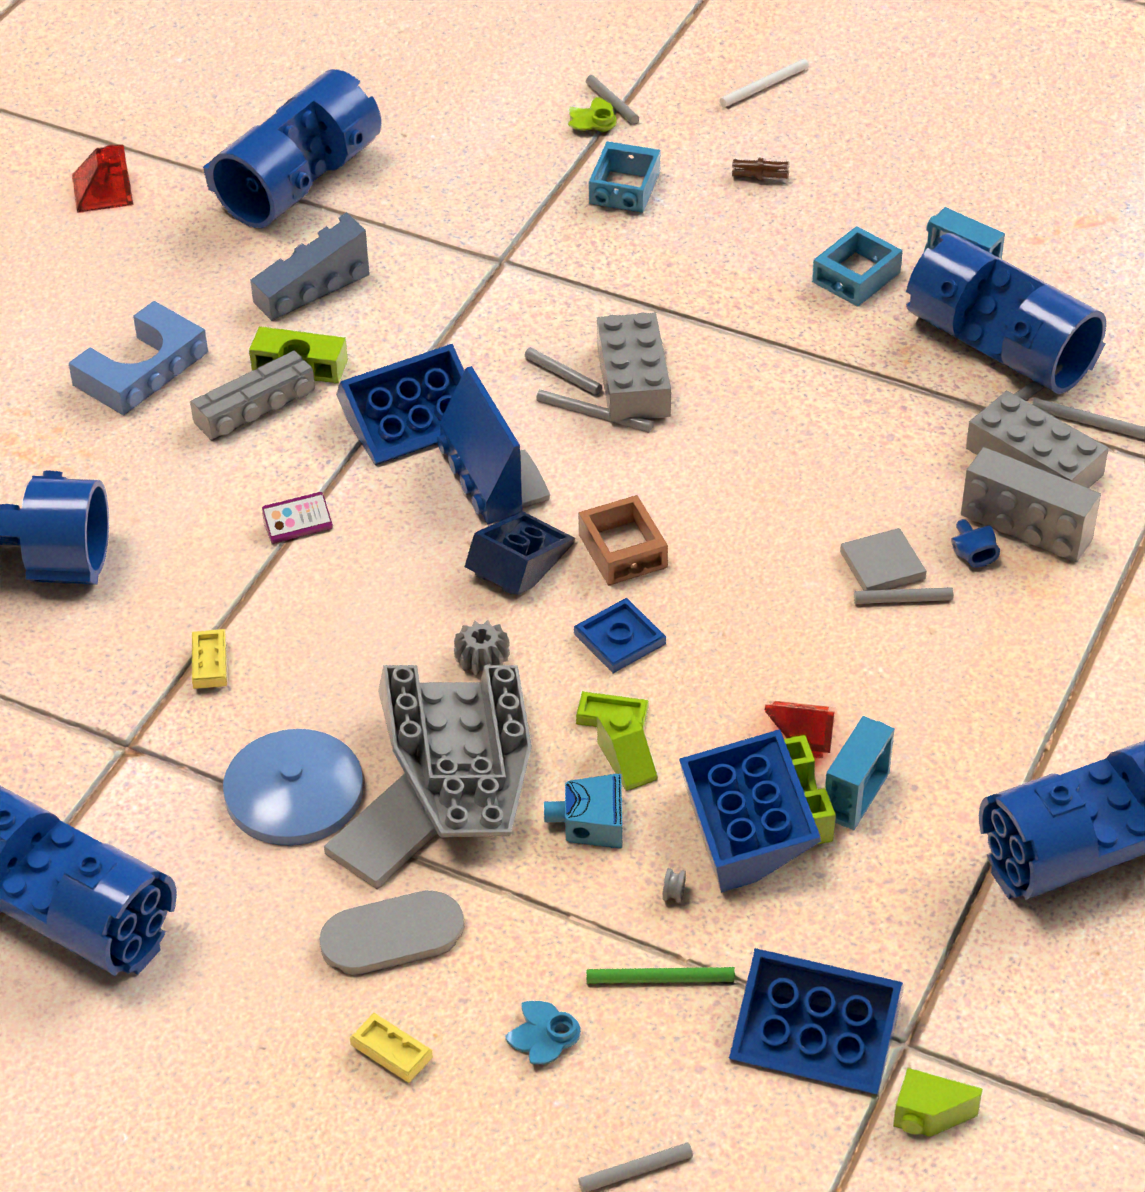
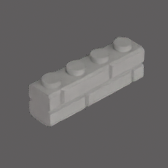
[190,351,315,440]

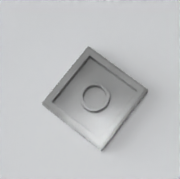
[840,528,927,591]

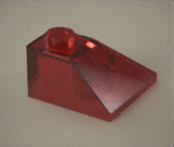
[72,144,133,213]
[765,700,836,758]

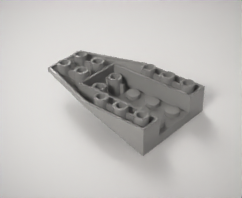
[378,665,532,837]

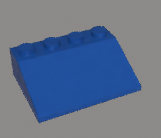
[336,343,465,465]
[437,366,523,525]
[679,729,821,893]
[729,948,904,1095]

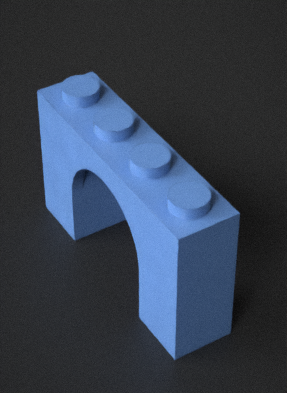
[68,301,208,416]

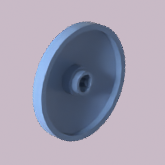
[223,729,363,846]

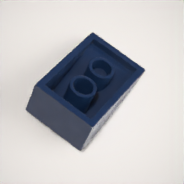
[464,511,575,595]

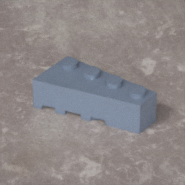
[250,212,370,321]

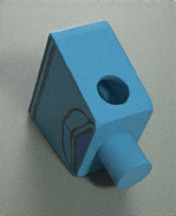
[544,774,622,848]

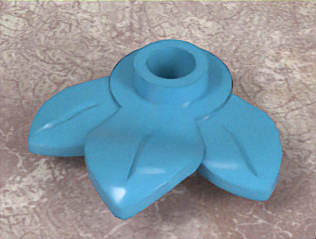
[505,1001,581,1065]

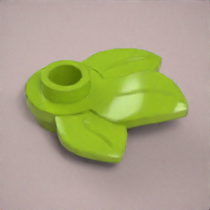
[568,97,617,132]

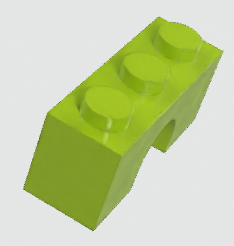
[249,326,348,384]
[784,735,836,845]

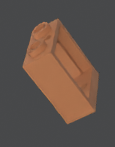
[578,495,668,586]

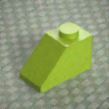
[597,705,658,791]
[893,1067,983,1137]

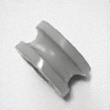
[662,868,686,903]

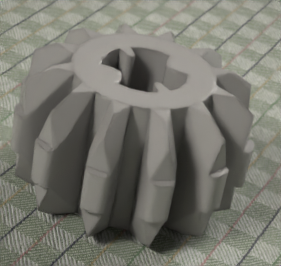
[454,620,510,675]

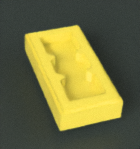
[192,629,227,689]
[350,1013,433,1083]

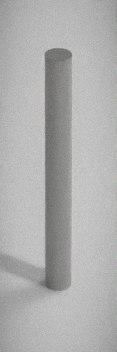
[536,389,654,433]
[1032,398,1145,439]

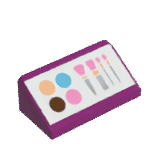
[262,492,333,544]

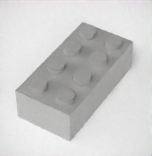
[597,312,671,422]
[966,391,1109,488]
[961,447,1101,563]

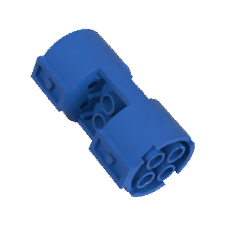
[203,69,382,228]
[906,233,1107,394]
[0,470,109,585]
[979,740,1145,900]
[0,785,177,976]

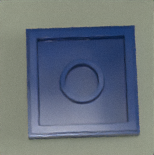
[574,597,666,673]

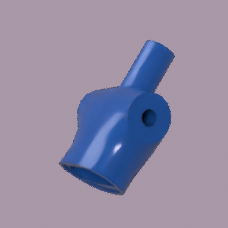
[951,519,1000,568]

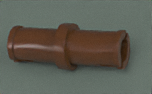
[732,158,790,180]

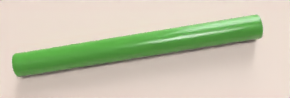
[586,967,735,984]

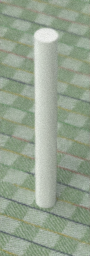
[720,58,809,108]

